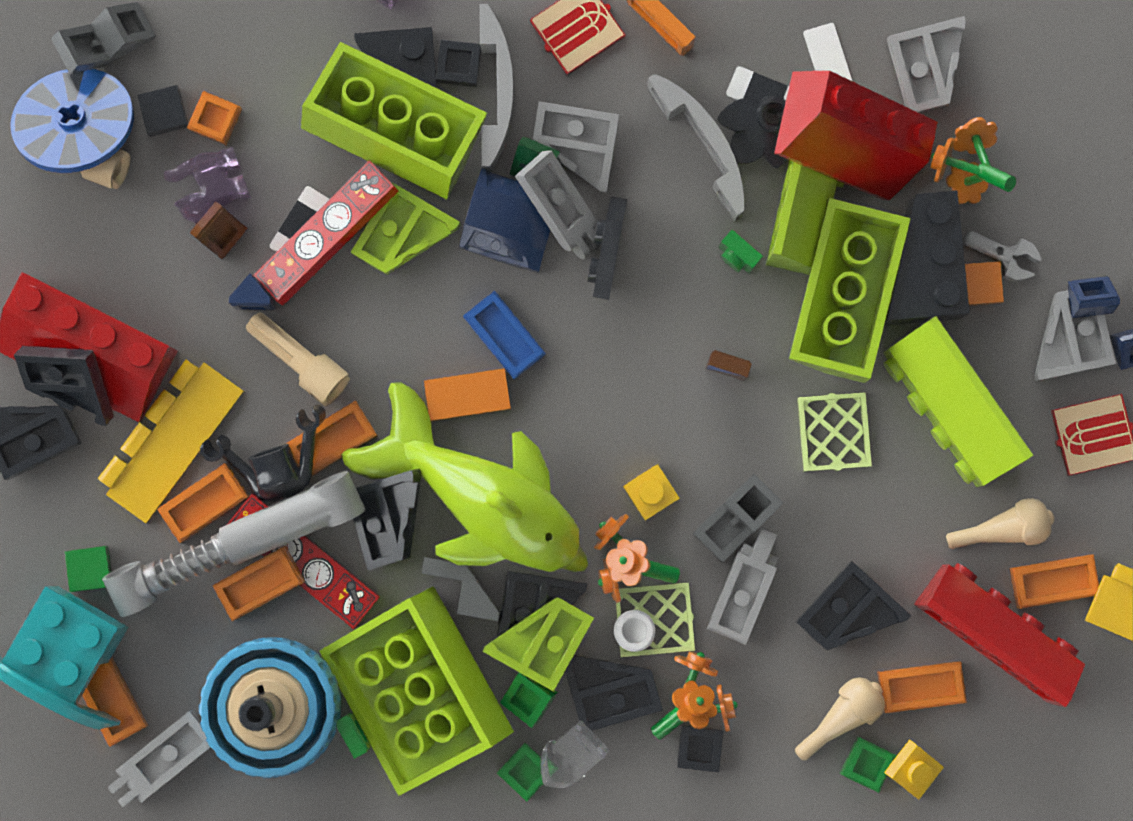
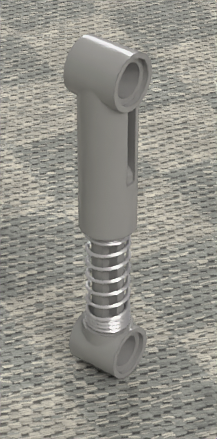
[102,471,366,617]

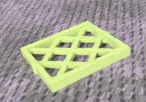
[797,392,872,472]
[616,582,695,657]

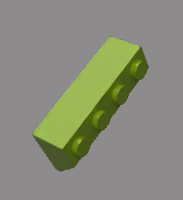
[301,42,487,199]
[766,160,844,275]
[789,198,911,383]
[883,316,1033,487]

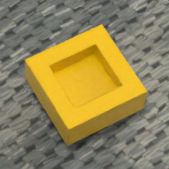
[623,464,680,521]
[884,740,944,800]

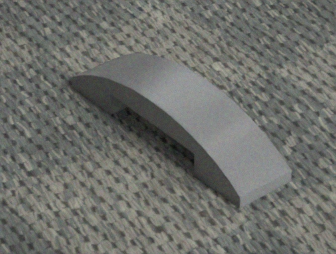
[479,4,514,172]
[647,74,744,221]

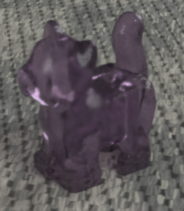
[164,147,251,224]

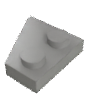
[887,16,966,114]
[533,101,619,192]
[1034,290,1116,382]

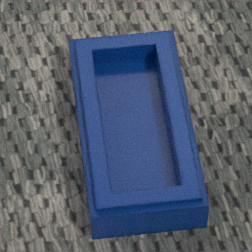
[463,290,546,380]

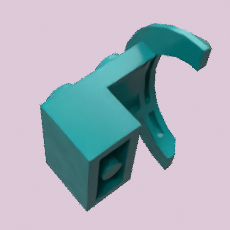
[0,586,129,730]

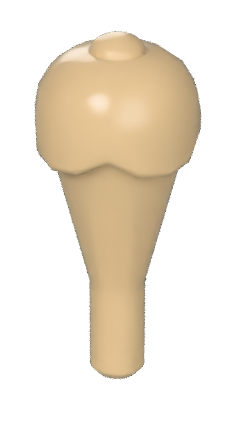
[946,498,1054,549]
[795,677,885,760]

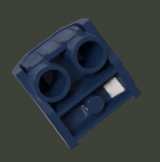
[459,168,550,273]

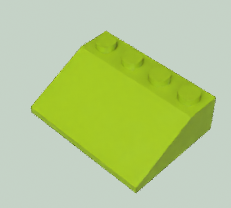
[319,586,514,796]

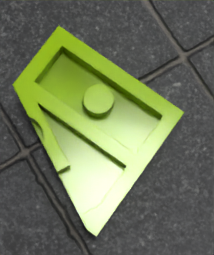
[351,182,461,275]
[482,597,594,692]

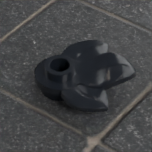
[717,96,787,169]

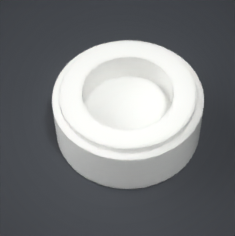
[614,610,655,652]

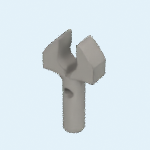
[964,231,1041,282]

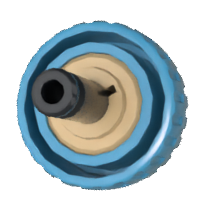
[199,637,342,778]

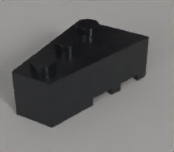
[884,190,970,326]

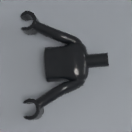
[200,404,326,502]

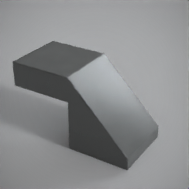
[51,2,156,74]
[693,474,784,562]
[421,557,501,621]

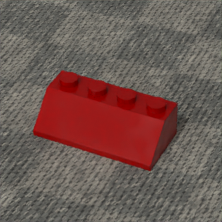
[774,70,938,201]
[0,272,178,423]
[914,563,1086,708]

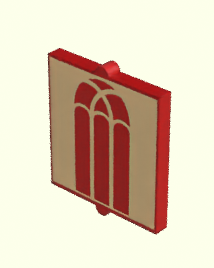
[530,0,625,76]
[1051,394,1133,476]

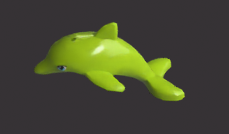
[341,382,588,572]

